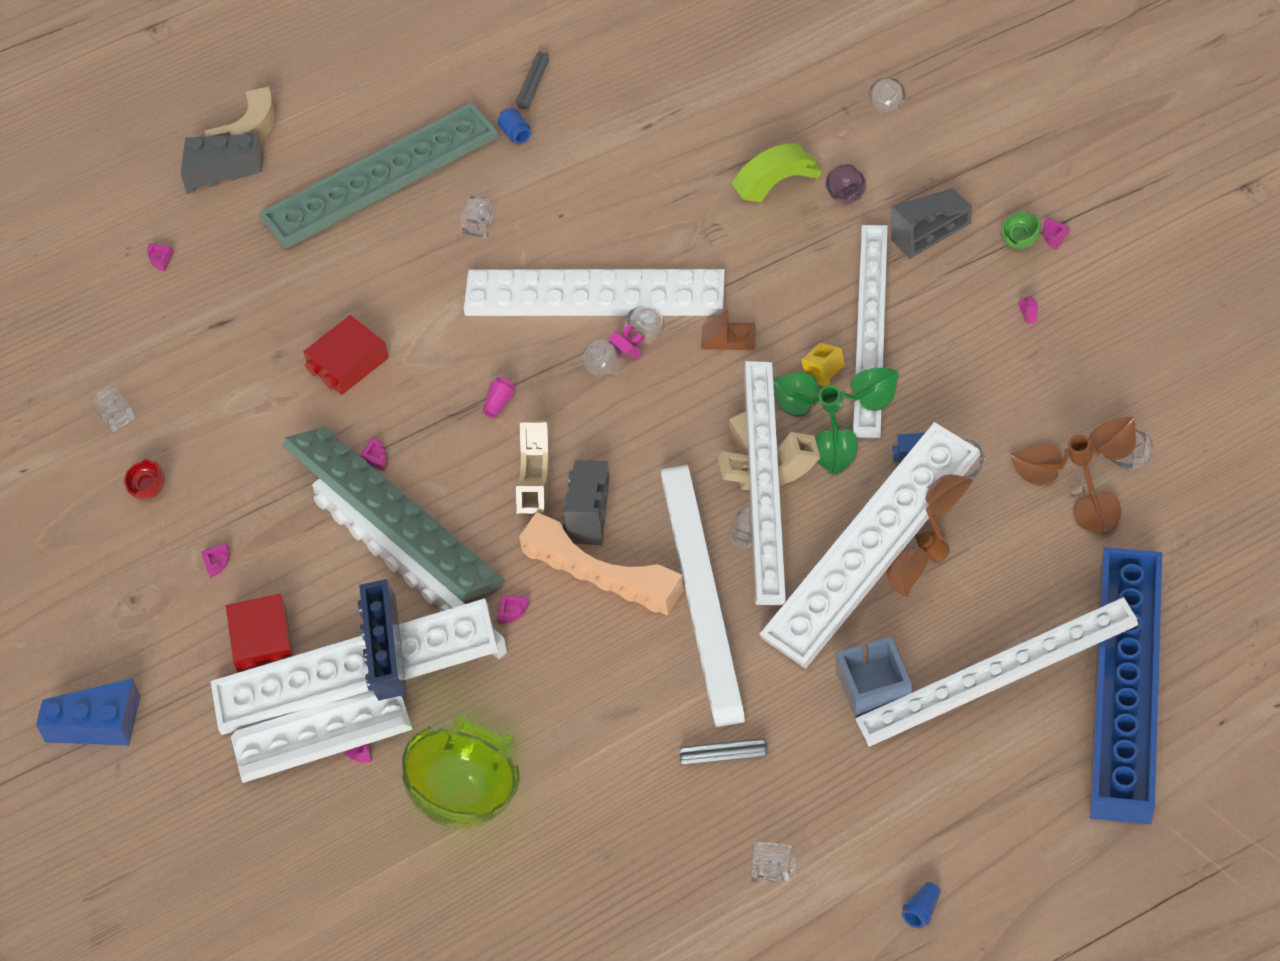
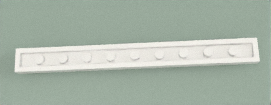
[853,225,888,438]
[744,361,786,606]
[312,478,507,659]
[855,597,1138,747]

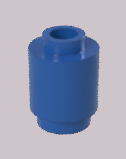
[497,108,531,144]

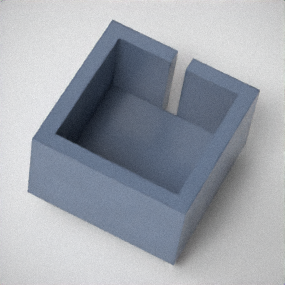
[836,636,912,718]

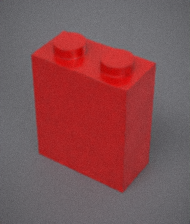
[303,315,389,395]
[225,593,294,673]

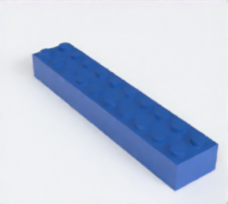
[1089,547,1162,825]

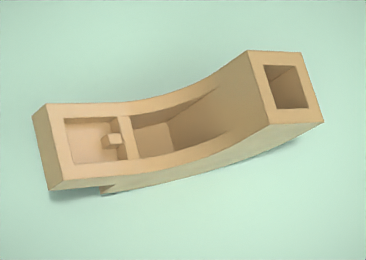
[205,86,276,143]
[516,420,551,513]
[717,432,820,490]

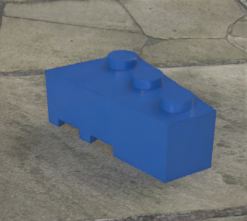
[36,678,140,746]

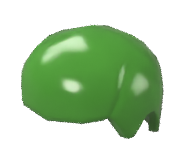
[1001,211,1041,250]

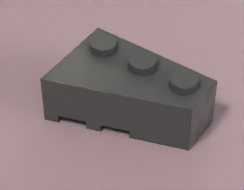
[181,134,264,194]
[891,188,972,259]
[563,460,610,545]

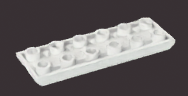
[231,691,412,783]

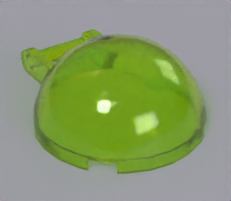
[401,713,520,829]

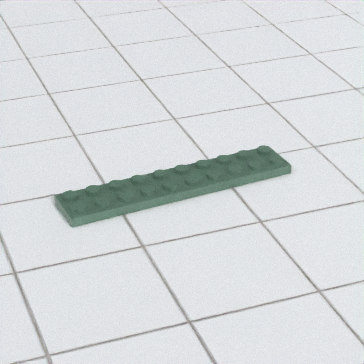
[259,102,498,249]
[282,427,505,602]

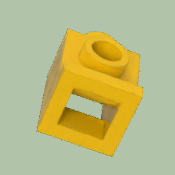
[801,342,845,386]

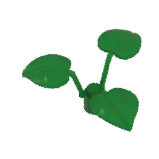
[773,368,899,474]

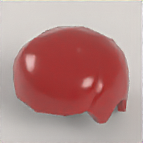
[124,458,165,500]

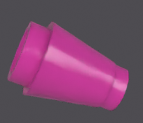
[482,377,515,418]

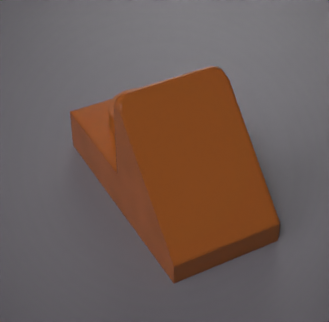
[701,310,755,350]

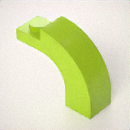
[732,143,823,203]

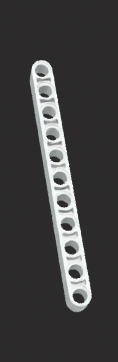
[661,465,745,727]

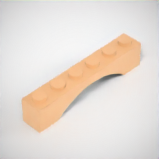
[519,512,684,616]

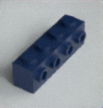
[358,579,407,701]

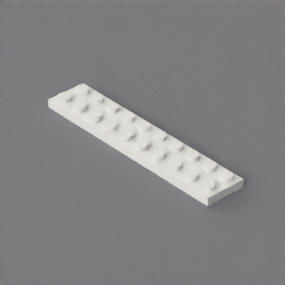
[464,269,725,316]
[760,422,980,669]
[210,599,499,735]

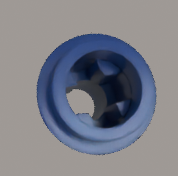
[902,882,941,928]

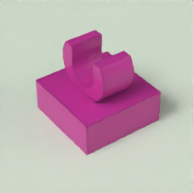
[609,325,645,359]

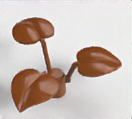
[1011,417,1136,534]
[886,474,973,597]

